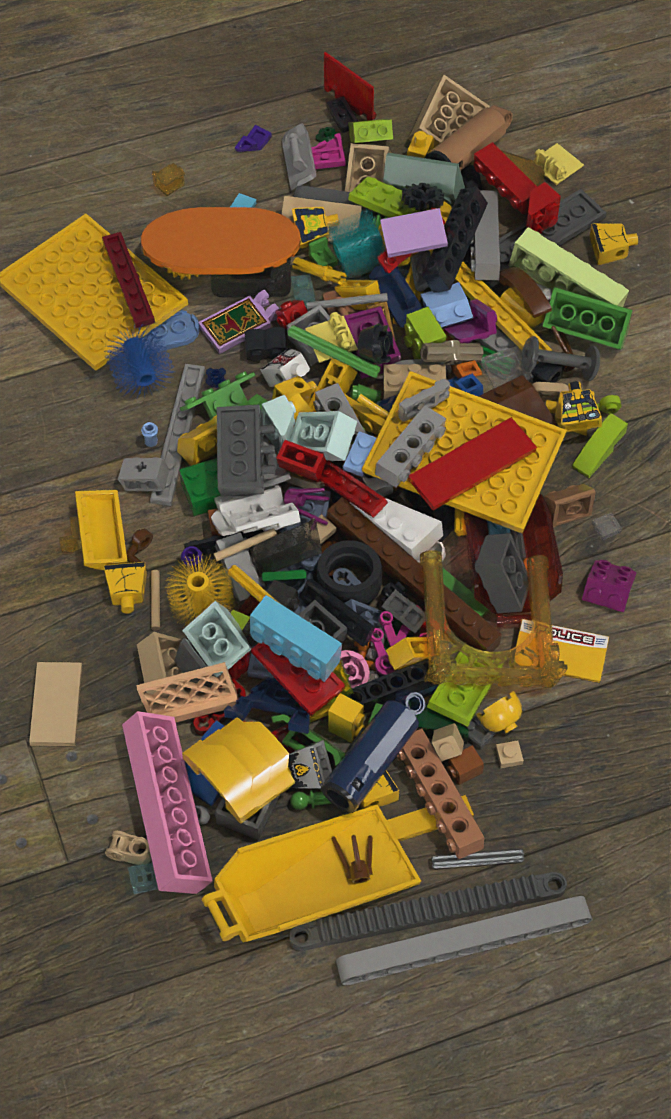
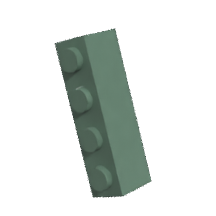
[383,153,465,207]

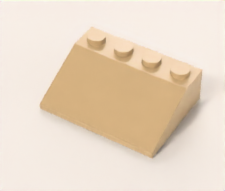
[408,75,490,148]

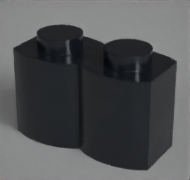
[244,327,287,362]

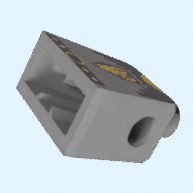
[288,740,332,788]

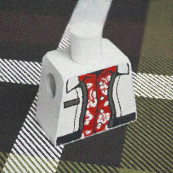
[260,348,310,387]

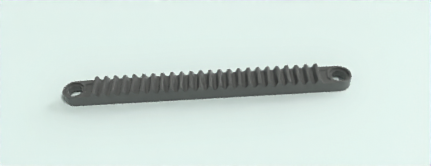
[289,872,567,951]

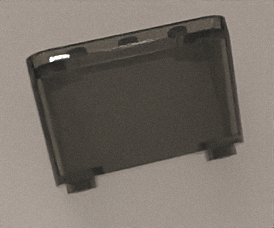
[211,257,291,297]

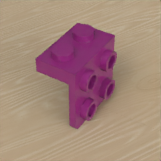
[444,299,497,343]
[582,560,637,612]

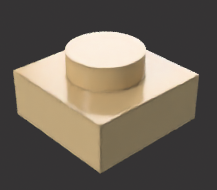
[496,741,524,768]

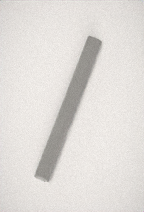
[307,293,388,310]

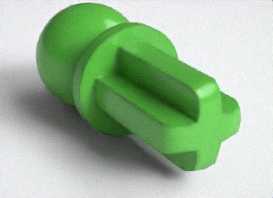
[290,790,332,810]

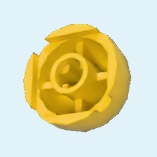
[476,691,522,733]

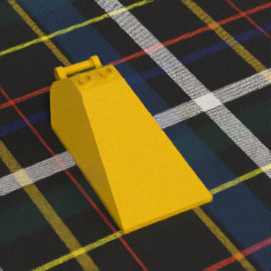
[202,804,421,942]

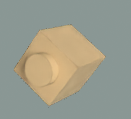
[432,723,464,761]

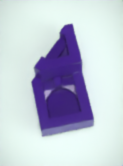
[235,125,272,152]

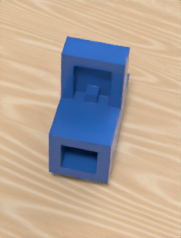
[448,373,484,396]

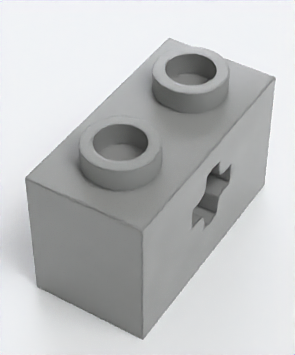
[118,457,170,491]

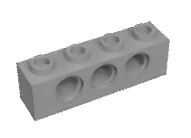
[375,405,446,487]

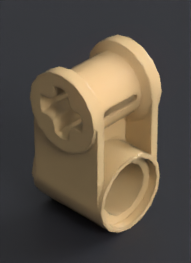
[105,830,152,866]

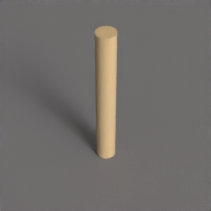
[214,528,277,561]
[151,570,160,631]

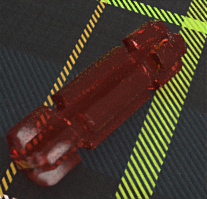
[237,587,265,616]

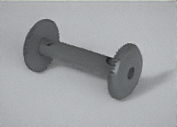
[522,336,600,381]

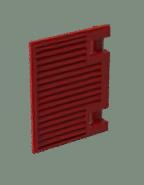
[324,52,377,121]

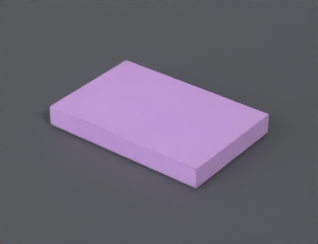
[380,208,448,258]

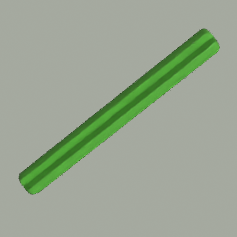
[288,325,380,378]

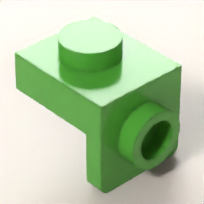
[309,237,338,267]

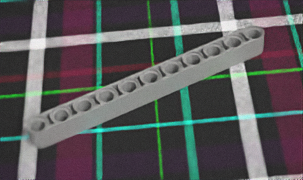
[335,896,592,985]

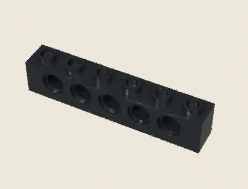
[422,186,488,292]

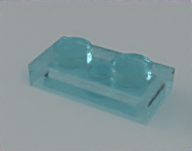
[291,274,316,311]

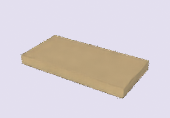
[282,196,362,243]
[29,662,82,746]

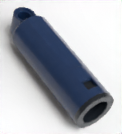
[321,692,425,813]

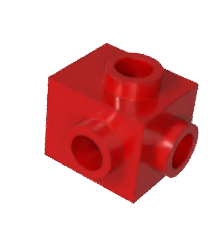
[275,300,308,330]

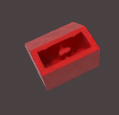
[526,182,561,234]

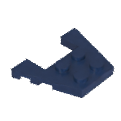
[224,677,310,734]

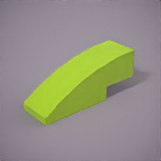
[572,413,628,478]

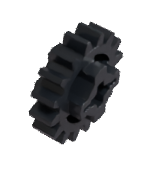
[401,183,445,211]

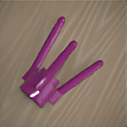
[284,488,329,525]

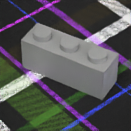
[215,532,266,606]

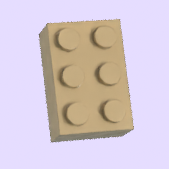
[383,364,446,399]

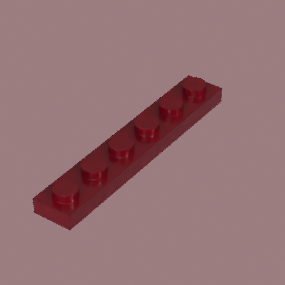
[102,232,155,329]

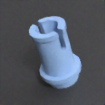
[141,422,158,447]

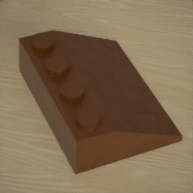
[478,375,558,427]

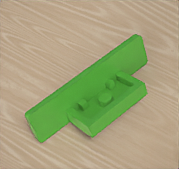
[180,371,255,419]

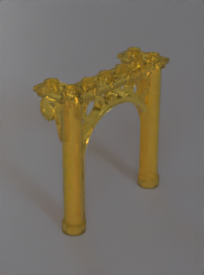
[420,550,568,688]

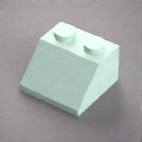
[262,395,296,454]

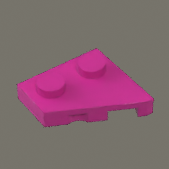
[311,133,345,169]

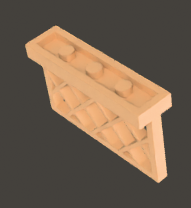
[137,662,238,723]

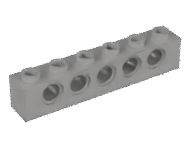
[313,383,393,497]

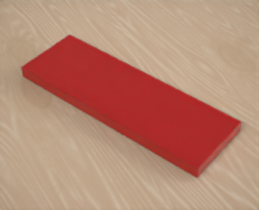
[408,417,537,510]

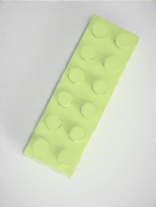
[509,227,629,307]

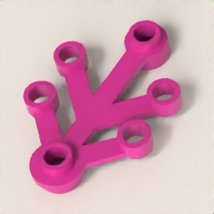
[370,605,432,676]

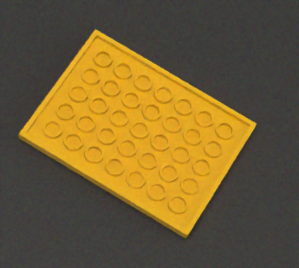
[0,214,188,371]
[362,371,567,534]

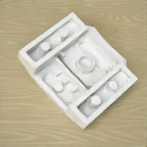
[211,484,301,536]

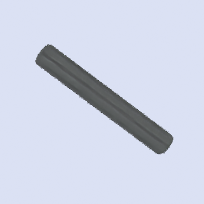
[431,848,524,869]

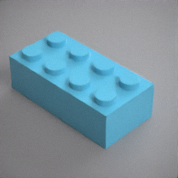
[250,595,342,682]

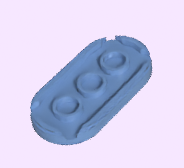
[142,310,200,353]

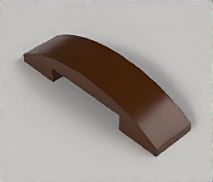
[498,266,552,318]

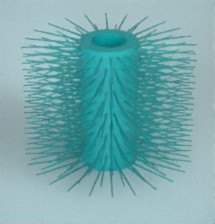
[327,209,386,280]

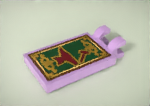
[198,290,279,354]

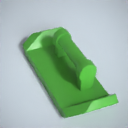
[271,714,346,766]

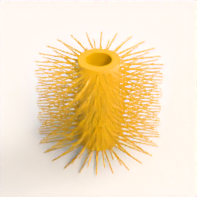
[165,554,235,628]

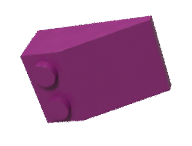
[344,306,401,379]

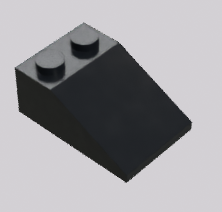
[390,487,468,542]

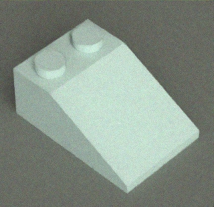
[290,411,357,461]
[182,601,252,678]

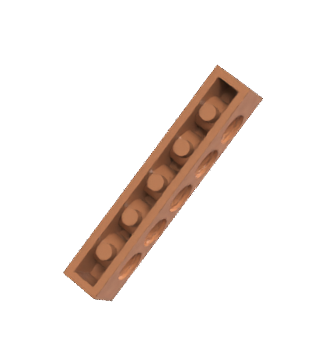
[397,729,484,859]

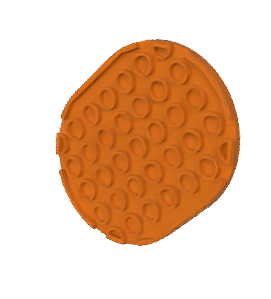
[141,207,301,275]

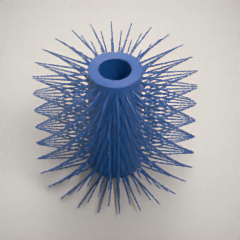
[104,325,174,398]

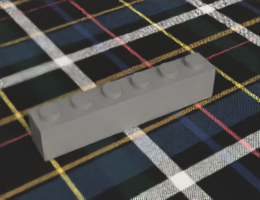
[470,191,500,280]

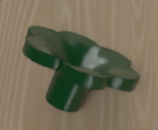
[316,127,338,142]

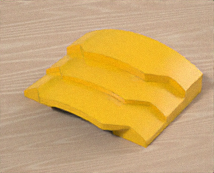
[182,717,295,824]

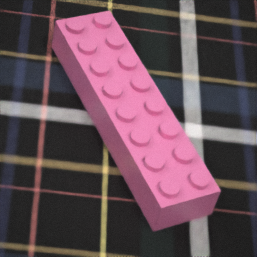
[122,711,213,894]

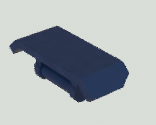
[369,265,423,327]

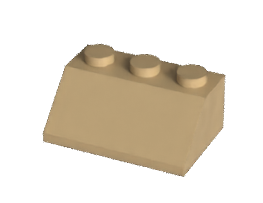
[137,632,198,704]

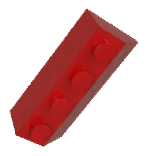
[474,142,537,215]

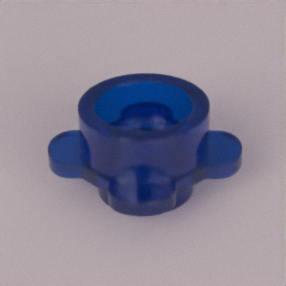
[206,368,226,388]

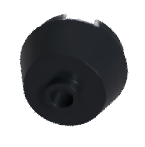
[358,323,393,365]

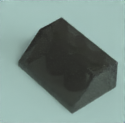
[250,518,322,574]

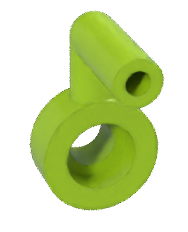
[597,395,621,414]

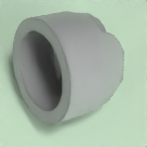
[195,806,210,825]

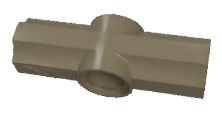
[420,340,484,365]

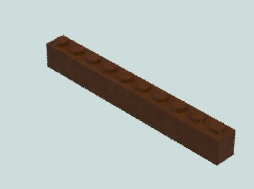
[327,497,502,656]

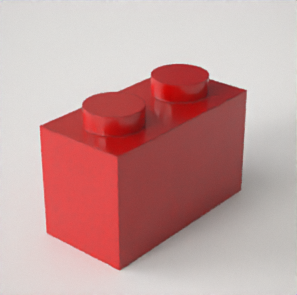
[276,440,326,482]

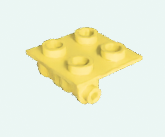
[530,143,584,185]
[305,312,358,363]

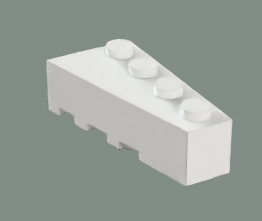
[349,499,443,561]

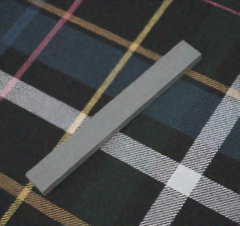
[150,364,205,506]

